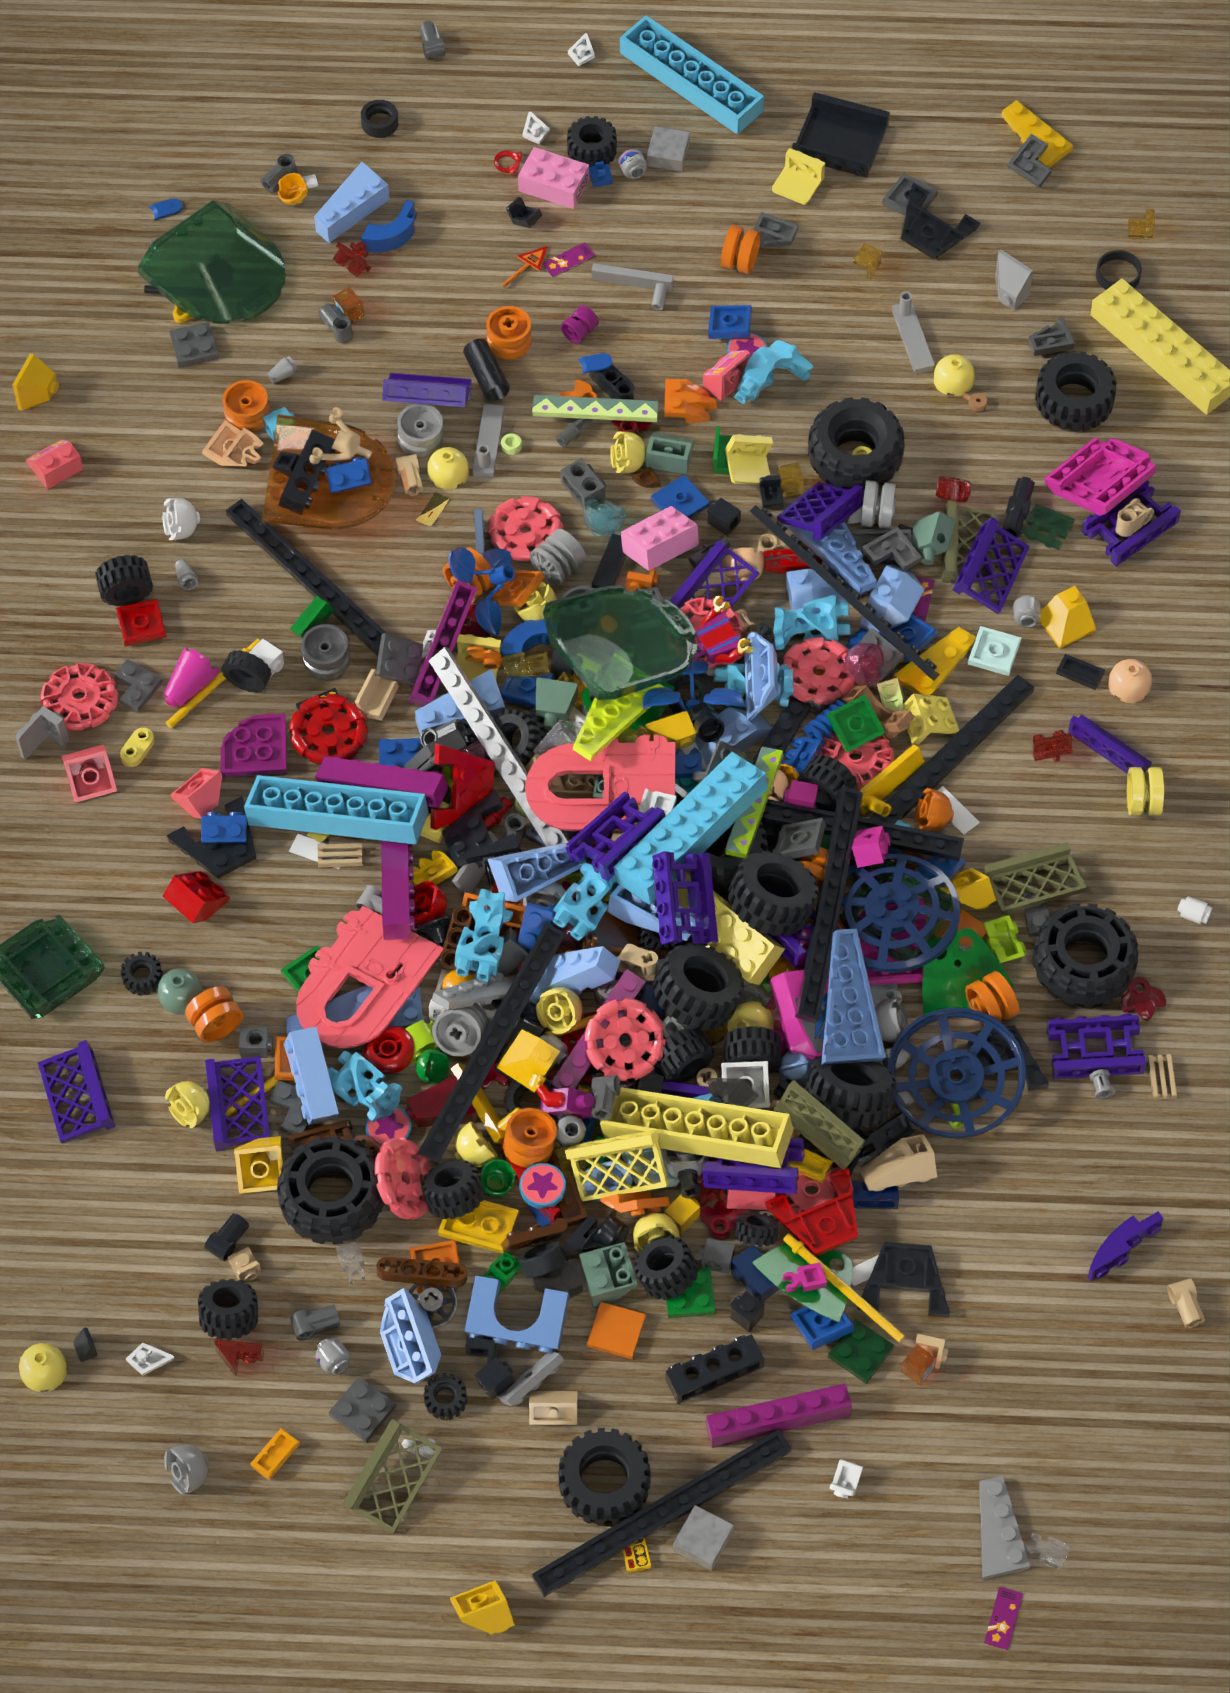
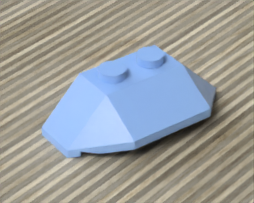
[859,564,924,634]
[744,632,781,721]
[695,707,773,767]
[380,1288,441,1384]

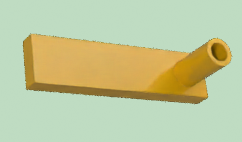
[859,744,925,817]
[451,1063,521,1144]

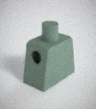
[912,511,955,565]
[536,677,578,731]

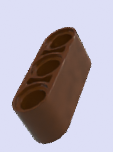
[441,906,475,971]

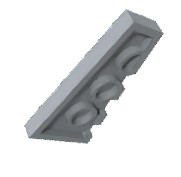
[432,972,513,1010]
[979,1476,1030,1580]

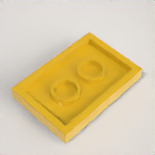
[438,1200,519,1254]

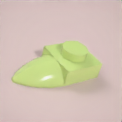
[877,678,904,711]

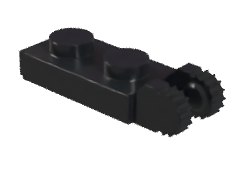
[859,1112,914,1164]

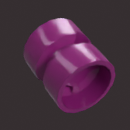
[560,305,599,344]

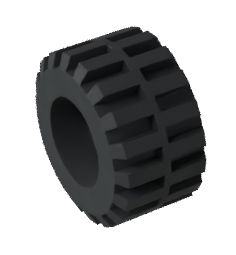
[567,116,617,167]
[95,555,153,606]
[494,710,547,766]
[797,755,858,812]
[724,1026,781,1074]
[655,1028,715,1083]
[421,1160,485,1219]
[634,1235,699,1300]
[198,1279,258,1340]

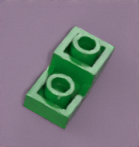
[472,1252,522,1295]

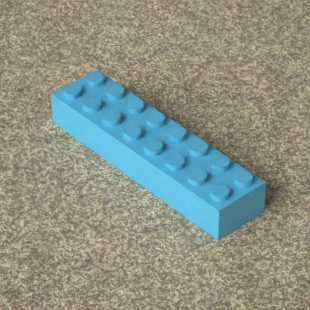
[620,15,764,135]
[614,752,768,905]
[244,775,429,845]

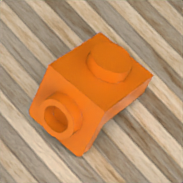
[626,567,659,593]

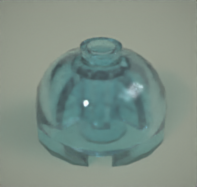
[583,499,626,537]

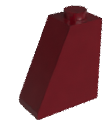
[405,1076,477,1127]

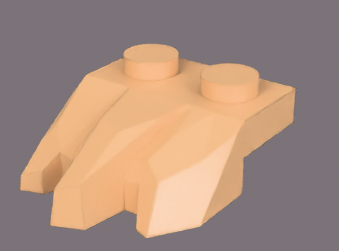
[202,420,264,467]

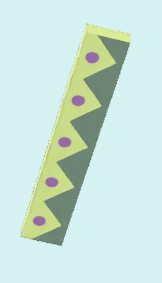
[532,395,658,422]

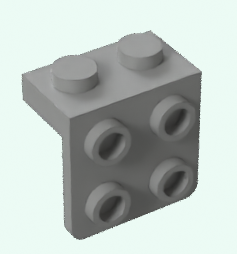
[16,706,70,759]

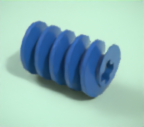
[804,700,845,744]

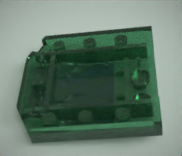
[0,915,105,1019]

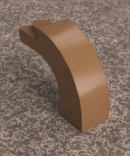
[841,685,915,739]

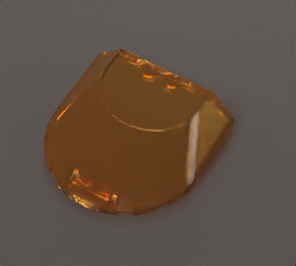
[261,414,396,529]

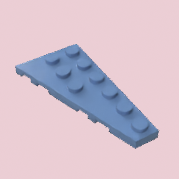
[784,497,877,594]
[821,929,886,1065]
[286,971,423,1035]

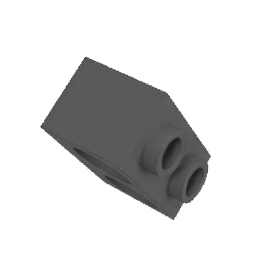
[560,458,606,510]

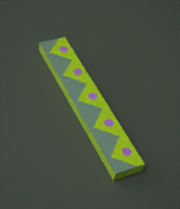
[725,747,783,858]

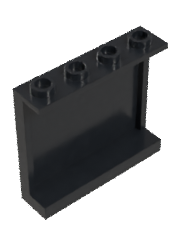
[792,92,890,178]

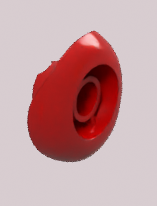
[363,1026,414,1074]

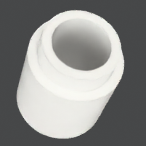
[1177,896,1212,924]

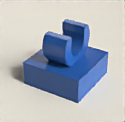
[589,161,613,187]

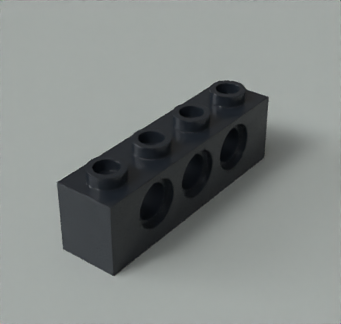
[278,429,336,515]
[665,1334,764,1404]

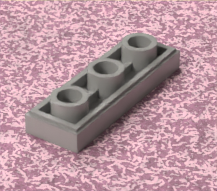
[452,831,498,895]
[497,1352,564,1406]

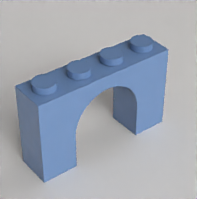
[464,1276,570,1354]

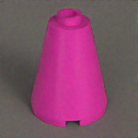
[163,647,220,708]

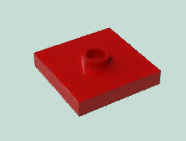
[116,599,167,647]

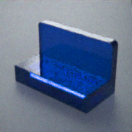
[852,1181,899,1209]

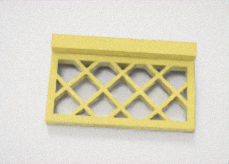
[565,1129,669,1202]

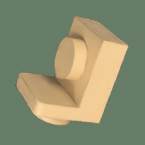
[227,1247,262,1282]
[914,1334,948,1369]

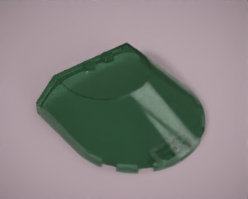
[138,200,286,324]
[543,586,698,700]

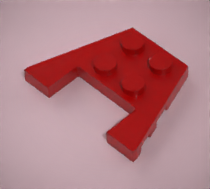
[430,743,495,830]
[765,1167,858,1256]

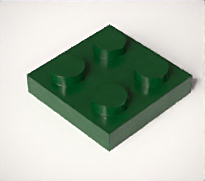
[828,1319,894,1384]

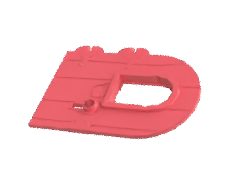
[525,735,675,831]
[296,906,443,1048]

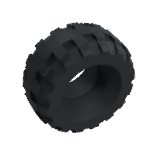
[808,397,905,490]
[1033,903,1139,1008]
[277,1136,384,1245]

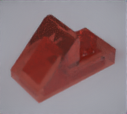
[214,1339,264,1376]

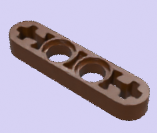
[376,1257,468,1287]

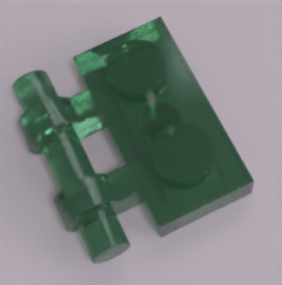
[1021,503,1075,550]

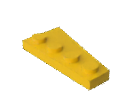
[1002,100,1073,168]
[893,627,976,695]

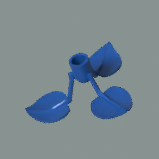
[449,548,515,636]
[643,660,744,713]

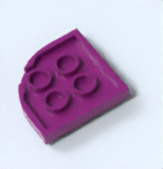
[221,713,287,777]

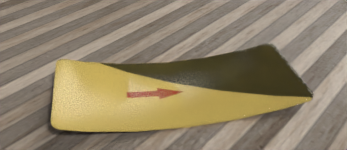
[416,493,449,526]

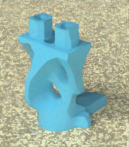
[735,340,813,404]
[773,595,851,650]
[714,663,794,708]
[553,862,618,940]
[455,889,513,982]
[328,1050,403,1122]

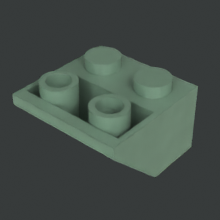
[646,432,696,475]
[579,1242,638,1307]

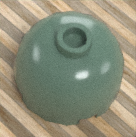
[157,969,203,1015]

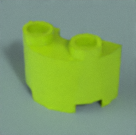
[984,915,1026,963]
[406,1020,441,1064]

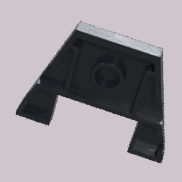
[900,183,981,260]
[442,790,522,867]
[167,796,256,879]
[962,1025,1049,1100]
[857,1242,950,1318]

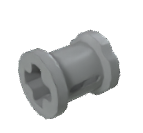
[1089,1069,1115,1099]

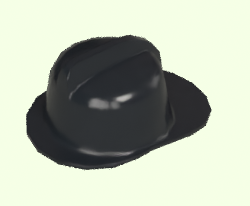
[581,1210,629,1253]

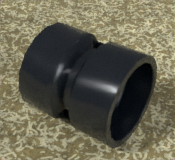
[688,703,725,743]

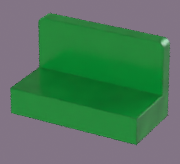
[713,426,732,475]
[290,596,334,638]

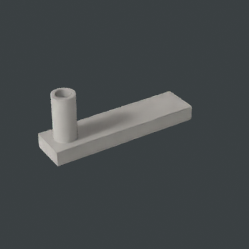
[592,263,673,310]
[892,291,935,374]
[473,404,505,478]

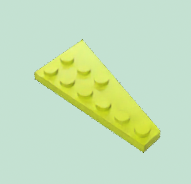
[573,654,663,761]

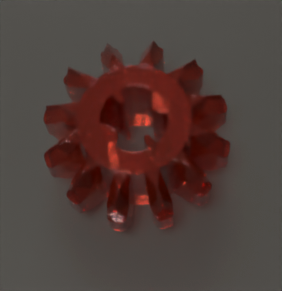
[935,476,971,502]

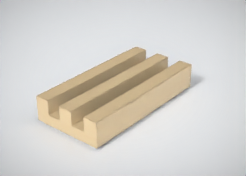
[318,843,363,868]
[1148,1054,1177,1100]

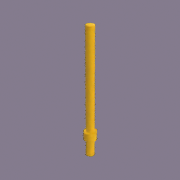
[166,639,261,729]

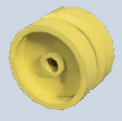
[1127,767,1164,816]

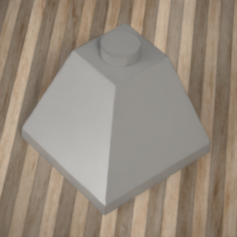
[995,249,1033,310]

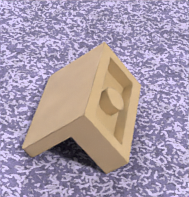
[355,669,399,721]
[529,1391,578,1425]

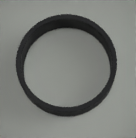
[1096,250,1142,290]

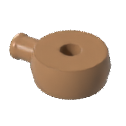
[963,392,988,412]

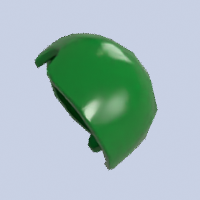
[416,1049,449,1085]
[480,1159,516,1196]

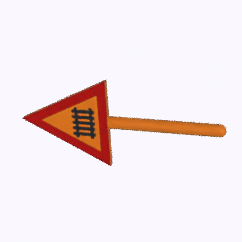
[502,246,548,287]

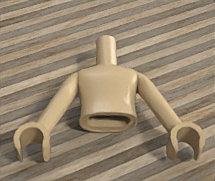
[309,407,372,464]

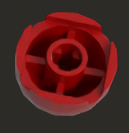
[410,881,447,926]

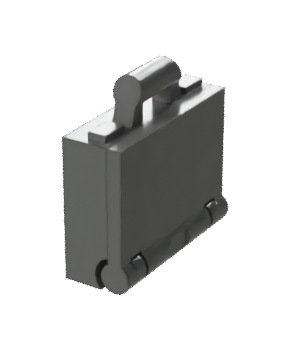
[404,730,467,772]

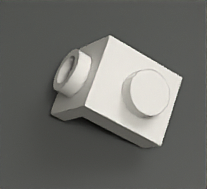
[830,1459,863,1499]

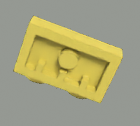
[903,693,960,745]

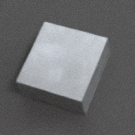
[647,127,690,172]
[673,1506,734,1571]

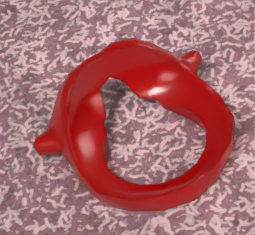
[494,150,523,175]

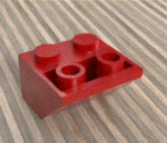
[162,871,231,923]

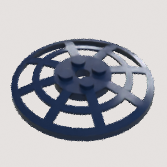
[841,854,961,973]
[888,1008,1026,1139]

